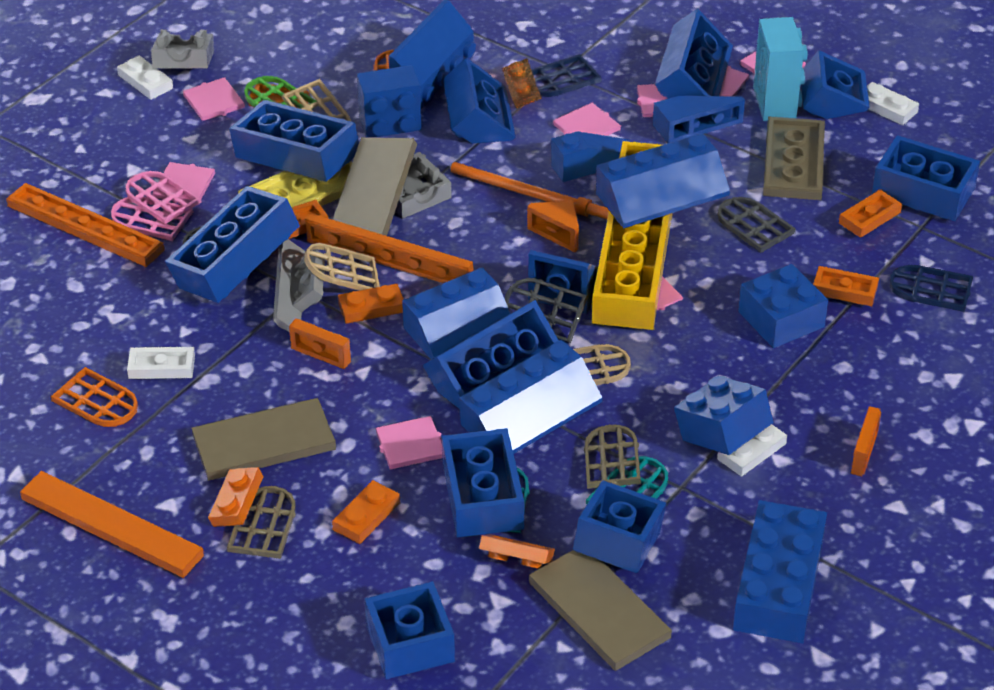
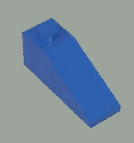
[653,96,745,143]
[551,131,630,182]

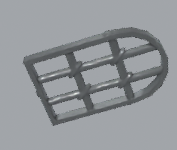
[717,197,796,253]
[505,278,588,343]

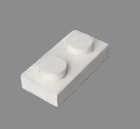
[117,56,173,100]
[867,82,919,125]
[127,347,195,379]
[717,424,787,477]

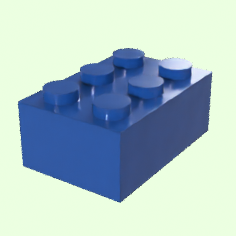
[872,135,980,221]
[441,428,524,538]

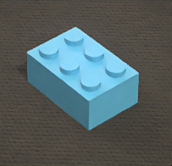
[753,17,807,121]

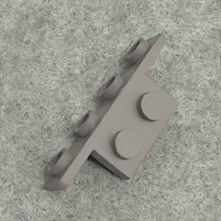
[273,239,325,332]

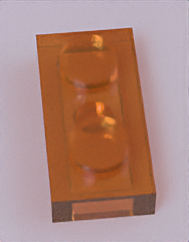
[502,58,542,109]

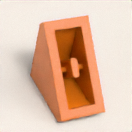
[527,200,579,253]

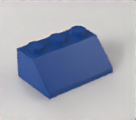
[443,57,516,144]
[402,267,510,360]

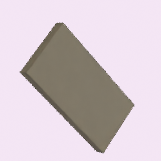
[763,116,825,200]
[333,137,417,236]
[192,398,336,481]
[529,550,672,671]

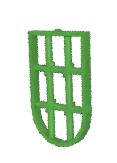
[244,76,317,109]

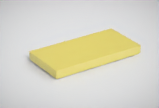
[238,161,352,208]

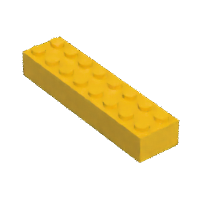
[592,141,672,330]

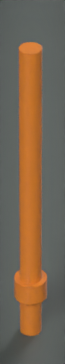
[450,162,609,220]

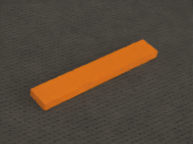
[6,183,165,267]
[305,213,473,283]
[20,471,204,578]

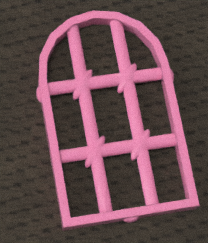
[126,171,201,224]
[111,196,193,241]

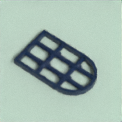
[525,54,601,97]
[890,265,973,312]

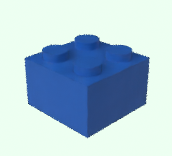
[357,65,421,138]
[738,264,828,348]
[674,375,774,455]
[573,480,666,573]
[364,581,455,679]

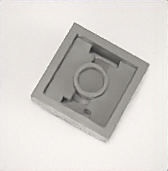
[151,30,214,68]
[395,152,452,219]

